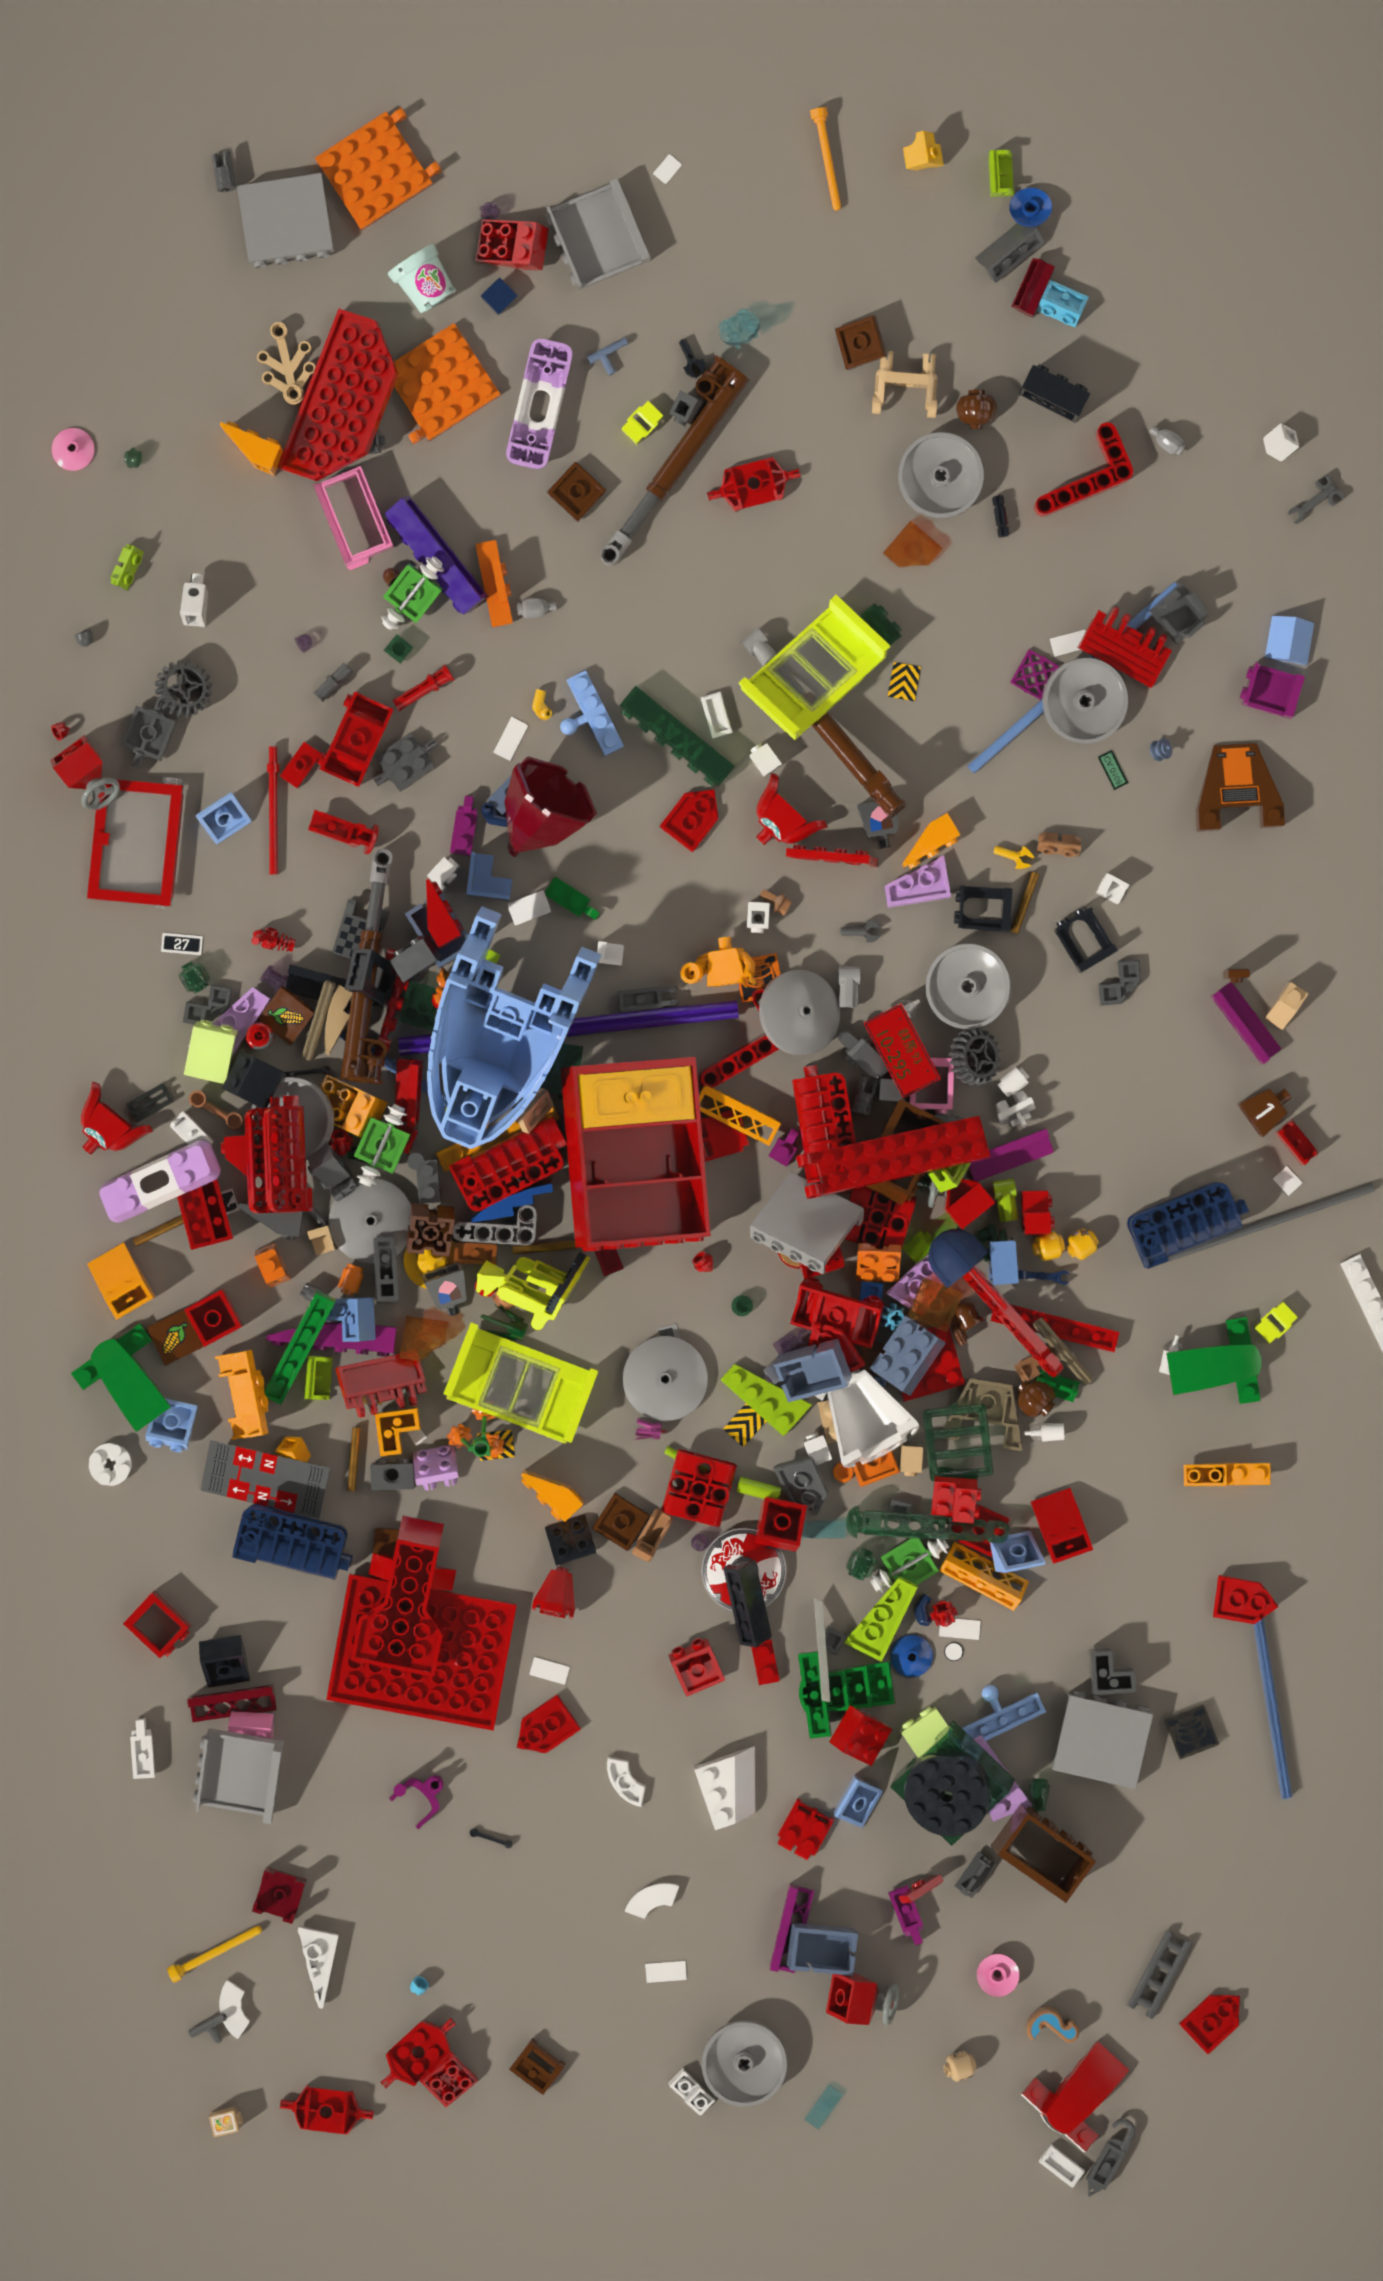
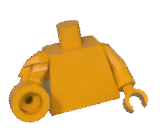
[680,937,757,988]

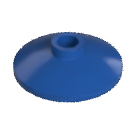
[1009,188,1052,227]
[890,1635,933,1677]

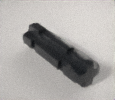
[992,495,1010,538]

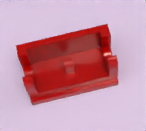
[1275,1119,1319,1165]

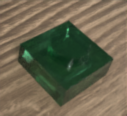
[383,634,414,664]

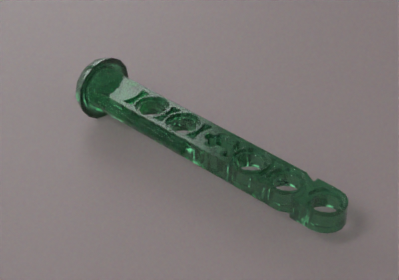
[845,1505,1010,1543]

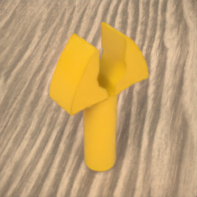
[994,846,1034,869]

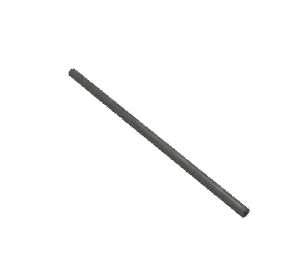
[1154,1184,1374,1267]

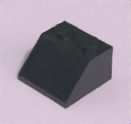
[222,1051,285,1108]
[199,1635,250,1688]

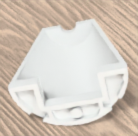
[827,1370,919,1468]

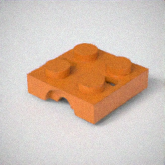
[856,1243,901,1283]

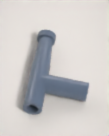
[587,337,628,376]

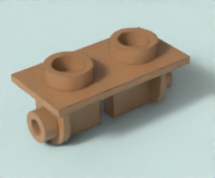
[1036,832,1081,857]
[1014,1345,1060,1382]

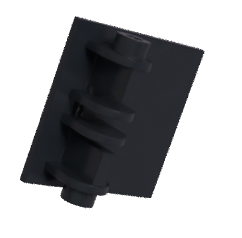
[545,1514,597,1566]

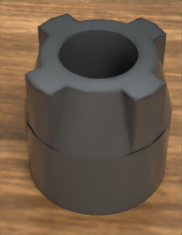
[299,1282,323,1302]

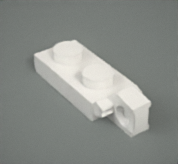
[130,1718,156,1779]

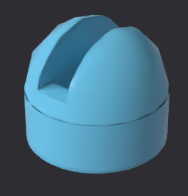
[410,1976,429,1995]

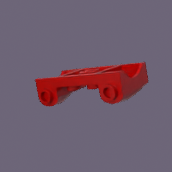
[317,691,394,787]
[790,1277,884,1348]

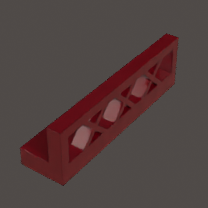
[187,1684,277,1722]

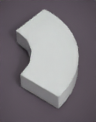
[607,1756,646,1807]
[625,1883,679,1919]
[219,1979,251,2039]

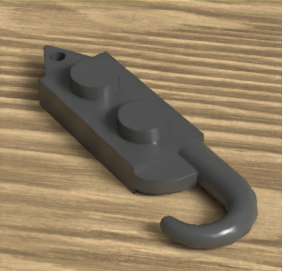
[1086,2119,1136,2197]

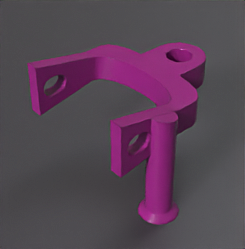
[389,1775,443,1830]

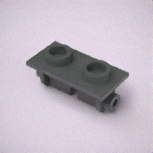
[955,1851,996,1898]

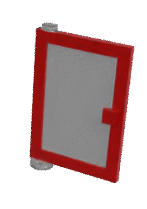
[87,777,184,911]

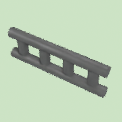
[1127,1930,1193,2019]

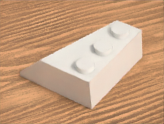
[694,1746,755,1830]

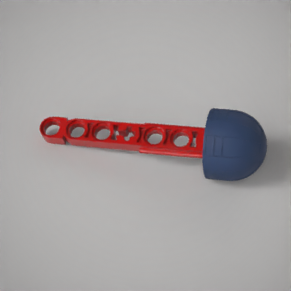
[929,1229,1063,1377]

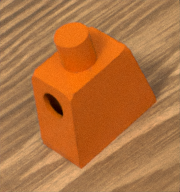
[254,1242,291,1288]

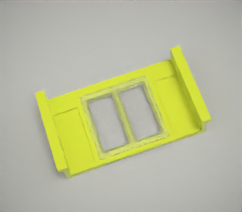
[739,595,890,740]
[443,1323,598,1444]

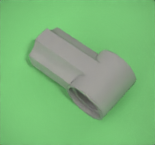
[838,966,860,1008]

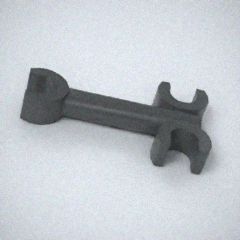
[1287,474,1344,524]

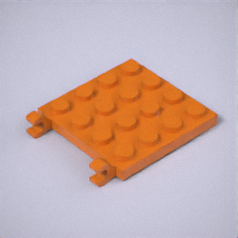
[315,107,442,231]
[394,323,501,445]

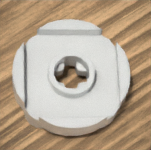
[89,1443,132,1486]

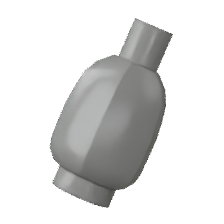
[1149,426,1187,456]
[517,597,556,619]

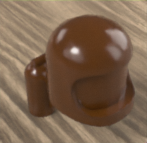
[952,1302,984,1346]

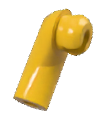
[532,689,552,720]

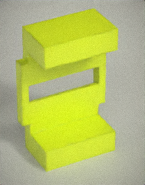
[621,401,663,445]
[1254,1301,1298,1344]

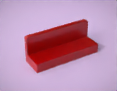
[394,1058,423,1127]

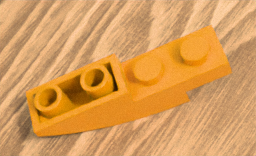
[1184,1462,1271,1486]

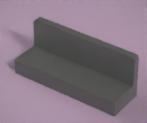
[975,223,1045,283]

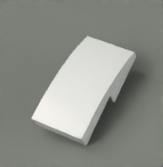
[668,2068,715,2116]

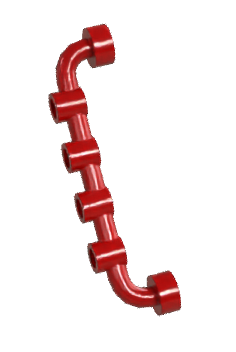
[373,948,409,1056]

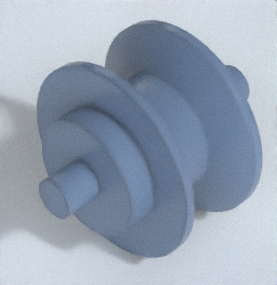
[1150,738,1172,761]

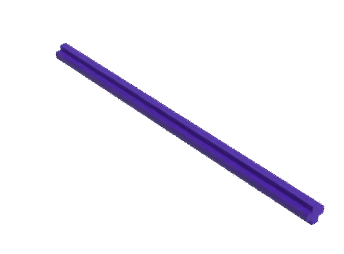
[398,1000,739,1056]

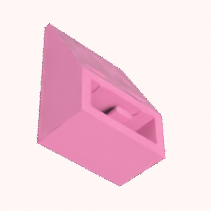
[228,1711,274,1739]

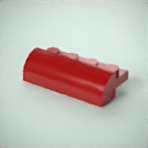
[177,1179,233,1250]

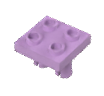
[412,1445,459,1491]

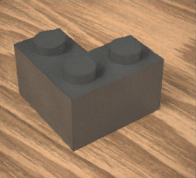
[390,935,443,983]
[1089,1648,1136,1695]

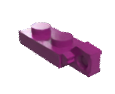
[450,795,478,856]
[888,1884,924,1946]

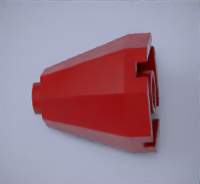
[531,1566,575,1619]

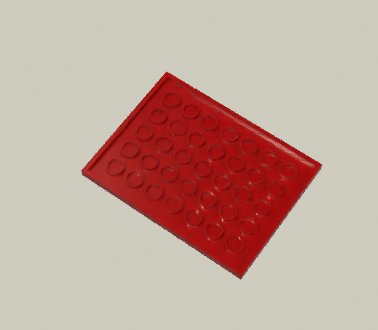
[326,1573,517,1731]

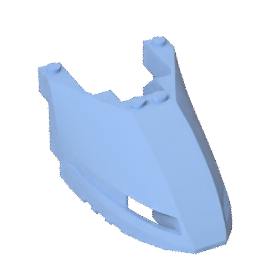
[427,906,602,1149]

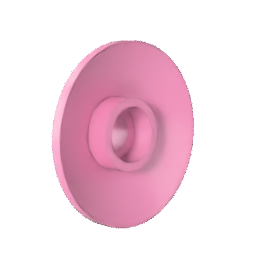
[52,428,95,471]
[977,1954,1019,1997]

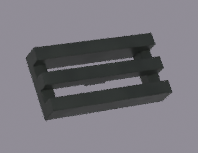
[126,1083,174,1123]

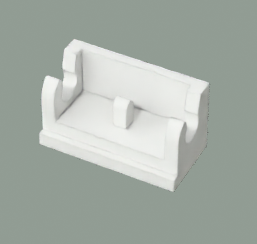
[170,1111,215,1145]

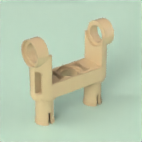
[872,350,938,418]

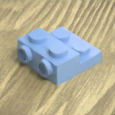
[145,1398,198,1453]

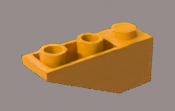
[902,813,960,869]

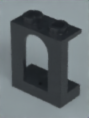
[954,885,1013,932]
[1054,906,1118,973]
[345,949,396,1007]

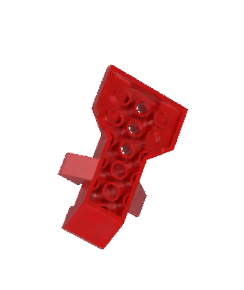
[350,1515,457,1677]

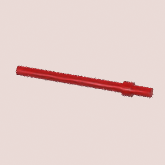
[267,746,280,875]

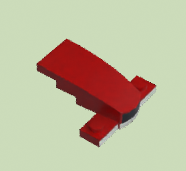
[1021,2042,1129,2152]

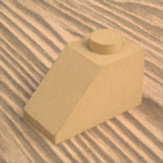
[1264,982,1308,1030]

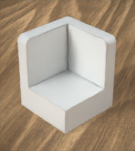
[1263,423,1299,461]
[1096,873,1130,904]
[597,941,624,966]

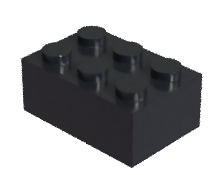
[1018,364,1091,423]

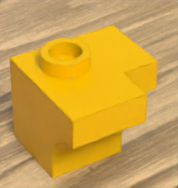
[903,131,944,171]

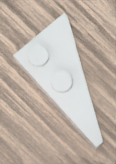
[298,1926,339,2009]

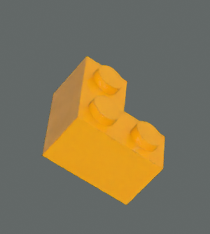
[375,1407,421,1457]

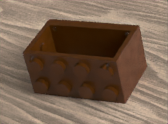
[865,1099,946,1205]
[991,1804,1096,1903]

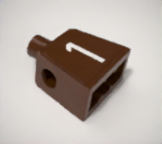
[1237,1088,1292,1137]

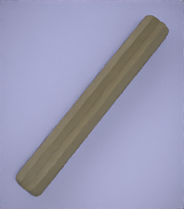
[302,980,336,1061]
[1033,1318,1093,1385]

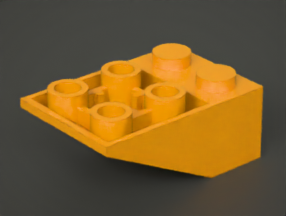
[220,421,283,476]
[320,1074,388,1138]
[87,1242,156,1320]
[521,1470,584,1522]

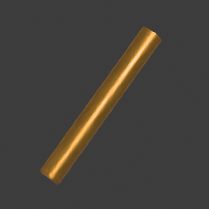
[1010,871,1040,934]
[133,1216,183,1247]
[513,1240,577,1254]
[347,1427,361,1492]

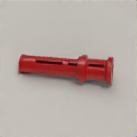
[392,664,455,712]

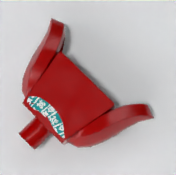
[756,772,829,846]
[81,1081,154,1155]

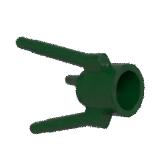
[481,1304,528,1341]

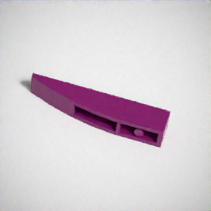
[266,1323,397,1357]

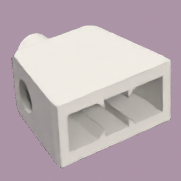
[180,573,208,627]

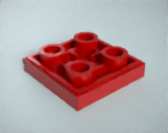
[419,2051,479,2107]

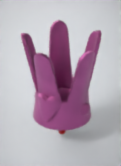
[635,1418,667,1440]

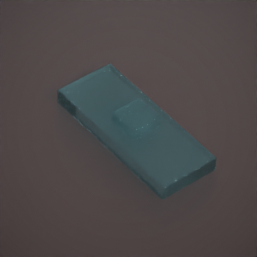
[802,1521,845,1538]
[804,2085,843,2129]

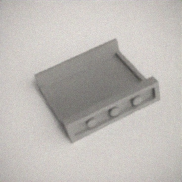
[237,173,335,268]
[544,178,650,290]
[750,1172,864,1275]
[1051,1690,1153,1789]
[193,1728,284,1824]

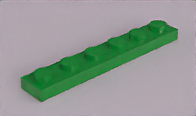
[264,1290,336,1405]

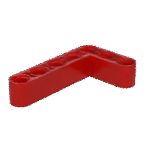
[1034,422,1133,517]
[699,988,779,1088]

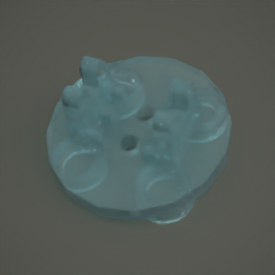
[718,309,760,350]

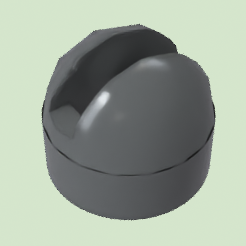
[75,630,93,647]

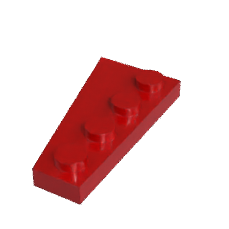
[786,845,878,867]

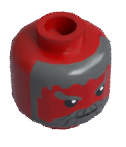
[246,1023,274,1050]

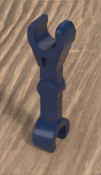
[1018,1270,1070,1285]

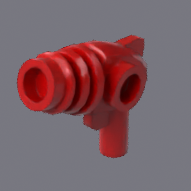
[251,927,296,952]

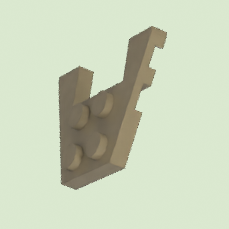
[939,1378,1022,1451]

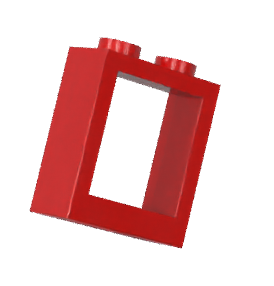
[123,1591,191,1658]

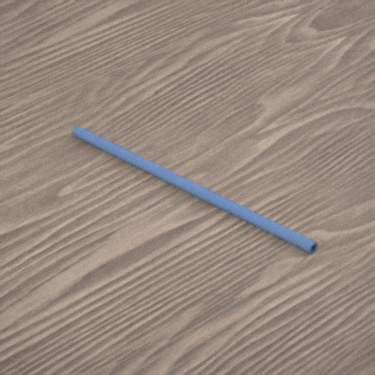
[968,582,1178,774]

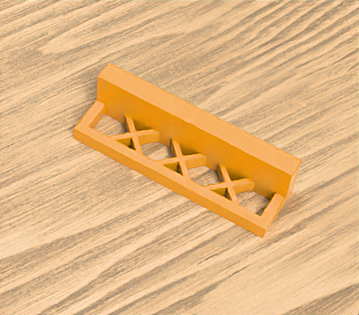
[699,1085,781,1146]
[939,1541,1029,1611]

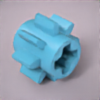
[881,1303,905,1331]

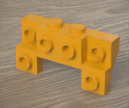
[215,1350,269,1440]

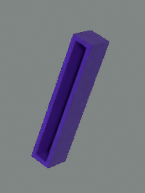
[384,496,488,614]

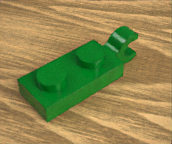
[544,877,600,920]

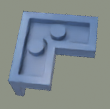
[467,852,512,901]
[988,1240,1019,1285]
[326,1297,376,1342]

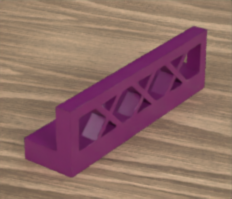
[769,1884,814,1973]

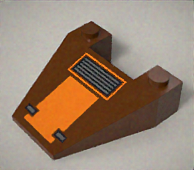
[1196,743,1285,832]

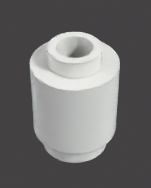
[997,1067,1029,1097]

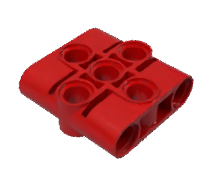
[844,1186,917,1249]
[661,1449,737,1527]

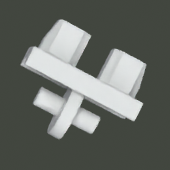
[996,1091,1036,1129]

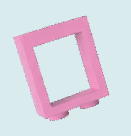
[909,1058,954,1114]

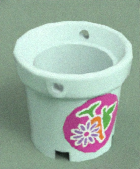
[388,243,456,314]

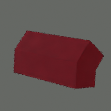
[1011,258,1055,318]

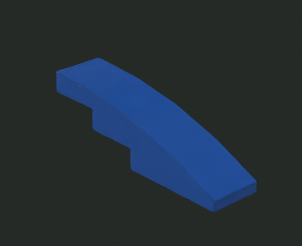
[471,1183,554,1223]

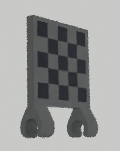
[332,899,389,959]

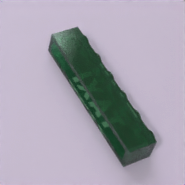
[619,685,735,787]

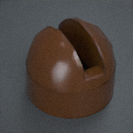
[383,568,400,587]

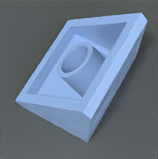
[1265,616,1314,665]
[196,792,252,845]
[990,1531,1045,1573]
[834,1775,883,1828]

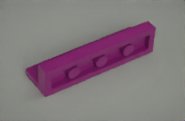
[1210,982,1281,1064]
[969,1129,1054,1182]

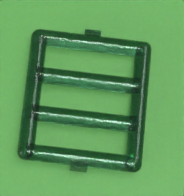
[923,1404,994,1482]

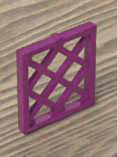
[1010,649,1059,700]

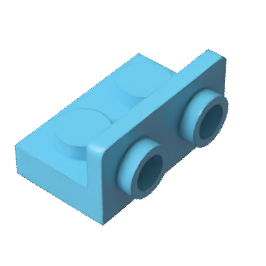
[1037,280,1089,327]

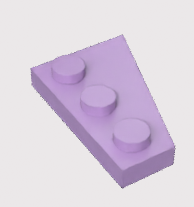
[884,855,951,908]

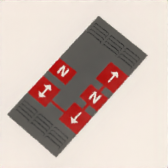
[201,1440,330,1518]

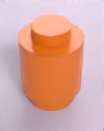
[338,1263,364,1296]

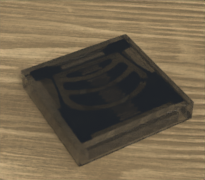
[1164,1704,1220,1760]

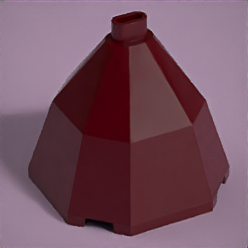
[504,756,597,857]

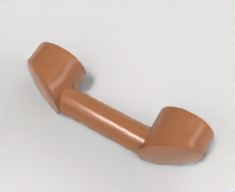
[189,1090,243,1130]

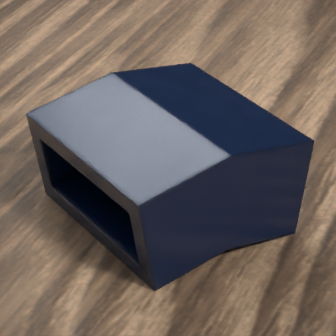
[481,277,517,315]

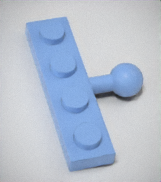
[560,670,624,757]
[960,1685,1046,1741]

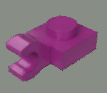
[768,1128,799,1167]

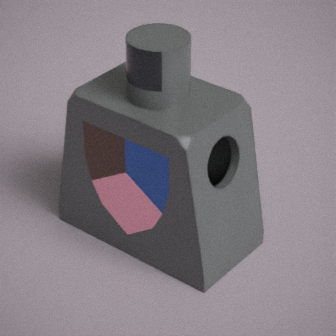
[857,802,898,849]
[421,1262,467,1316]

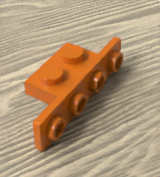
[476,540,513,627]

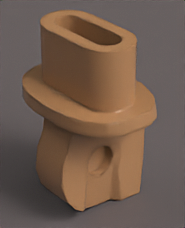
[760,889,792,916]

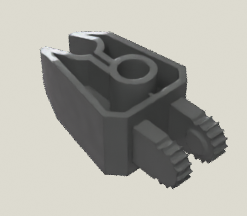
[838,1031,888,1079]

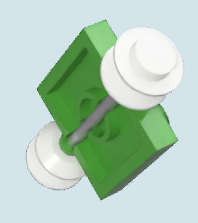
[381,557,444,630]
[354,1104,411,1187]
[870,1534,949,1593]

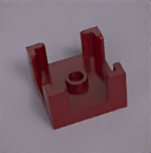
[252,1867,307,1924]

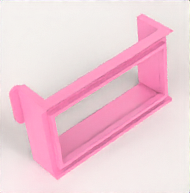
[313,466,394,570]

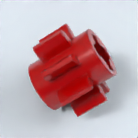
[327,1129,353,1155]
[930,1600,958,1627]

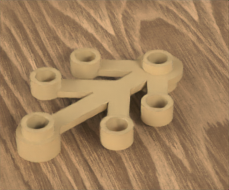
[257,322,316,405]

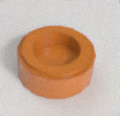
[833,1461,854,1483]

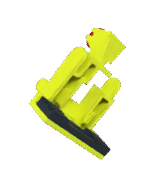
[475,1252,590,1330]

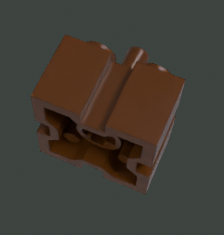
[406,1203,455,1256]

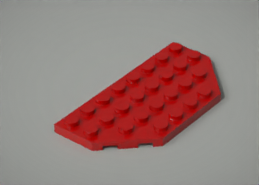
[277,308,399,482]

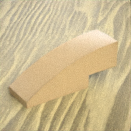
[324,985,352,1055]

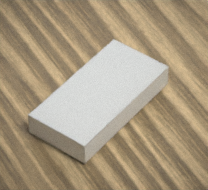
[700,692,733,739]
[1038,2144,1085,2188]

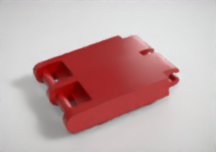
[701,1110,750,1162]
[777,1798,835,1860]

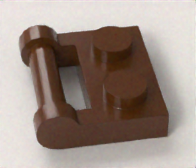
[509,2038,566,2095]

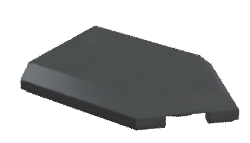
[774,1456,829,1516]

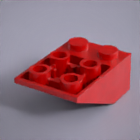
[475,219,549,271]
[426,879,464,949]
[1030,1488,1094,1564]

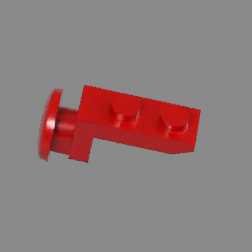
[308,810,379,855]

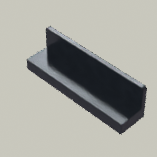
[285,964,351,1008]
[723,1560,772,1647]

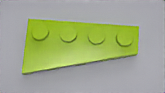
[720,1364,812,1436]
[844,1576,918,1662]

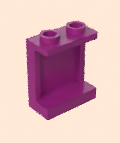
[1240,662,1305,719]

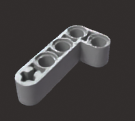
[453,1205,537,1245]

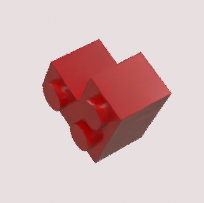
[1021,1190,1055,1234]

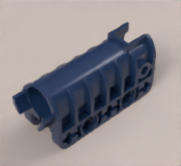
[1127,1182,1249,1269]
[232,1504,353,1580]

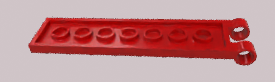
[796,1115,990,1199]

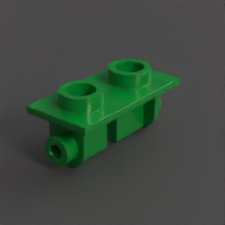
[1036,1369,1080,1402]

